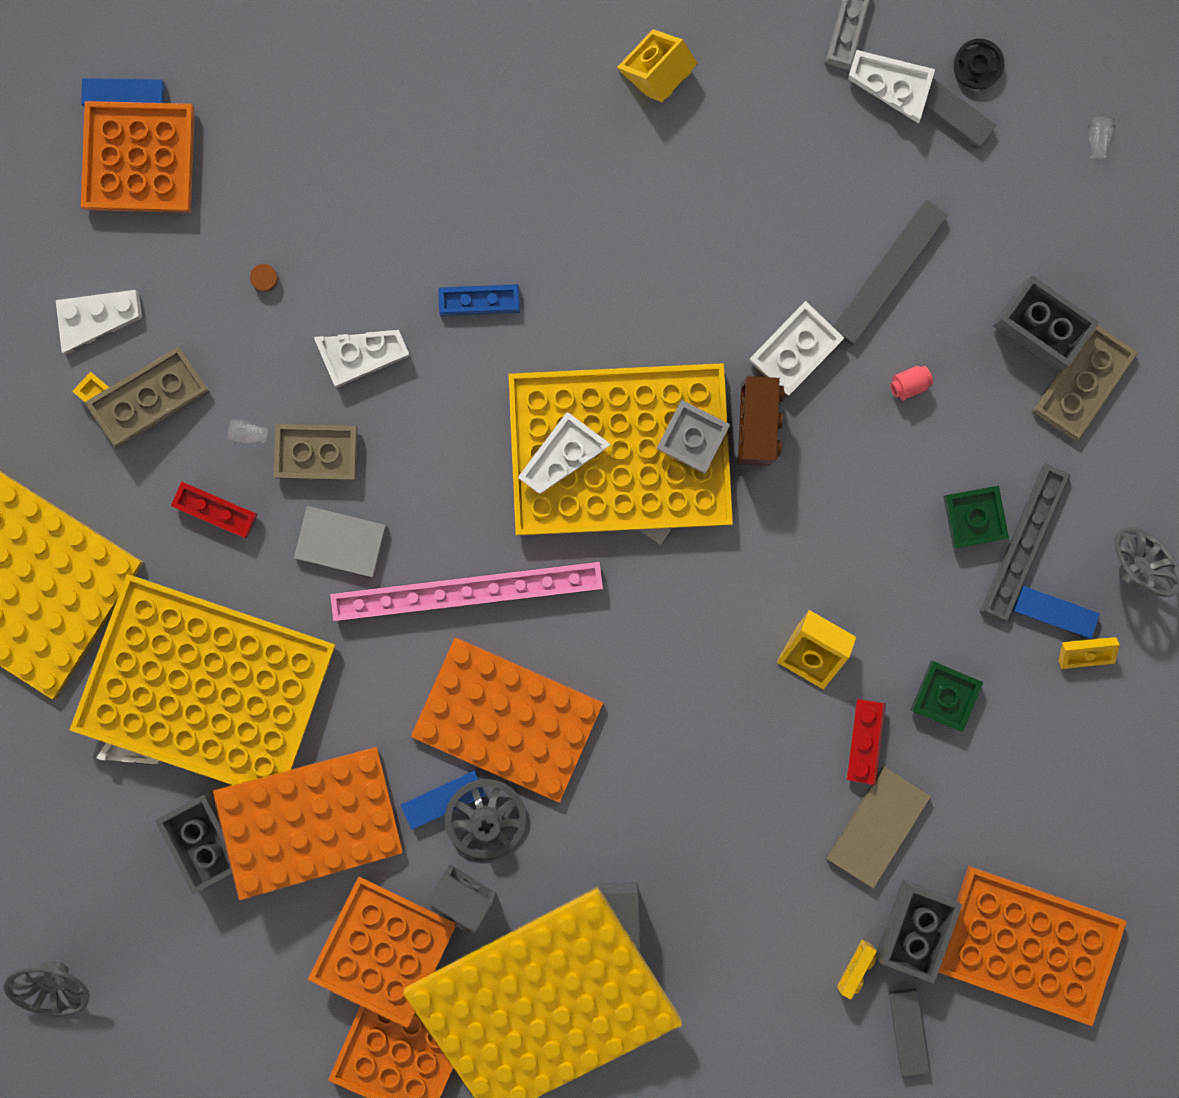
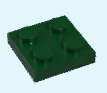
[943,486,1009,549]
[910,661,983,732]

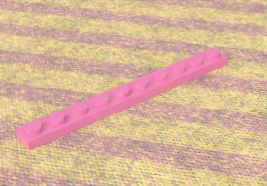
[330,562,603,621]

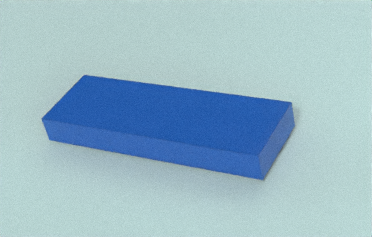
[81,78,165,108]
[438,284,520,316]
[1012,586,1100,639]
[400,770,486,830]

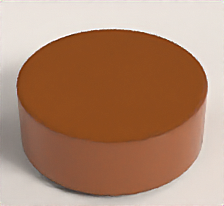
[250,264,279,292]

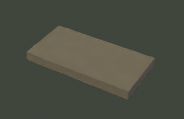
[1031,325,1139,441]
[84,346,209,449]
[826,766,931,889]

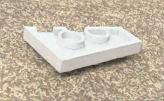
[848,50,935,124]
[56,290,142,355]
[314,330,410,388]
[518,412,611,494]

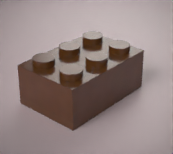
[737,376,784,466]

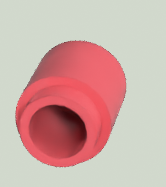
[890,366,933,401]

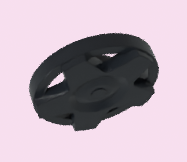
[953,38,1005,90]

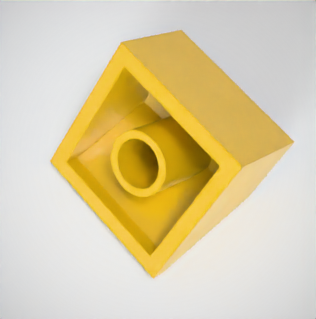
[617,29,698,102]
[777,610,856,690]

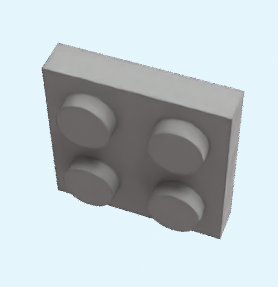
[656,400,730,474]

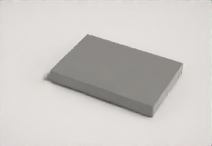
[294,506,387,577]

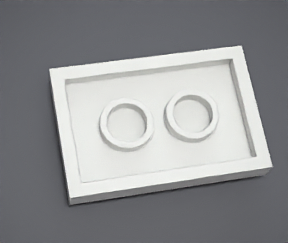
[749,301,844,397]

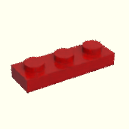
[171,481,258,538]
[847,699,886,785]

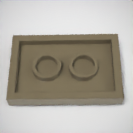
[273,424,358,481]

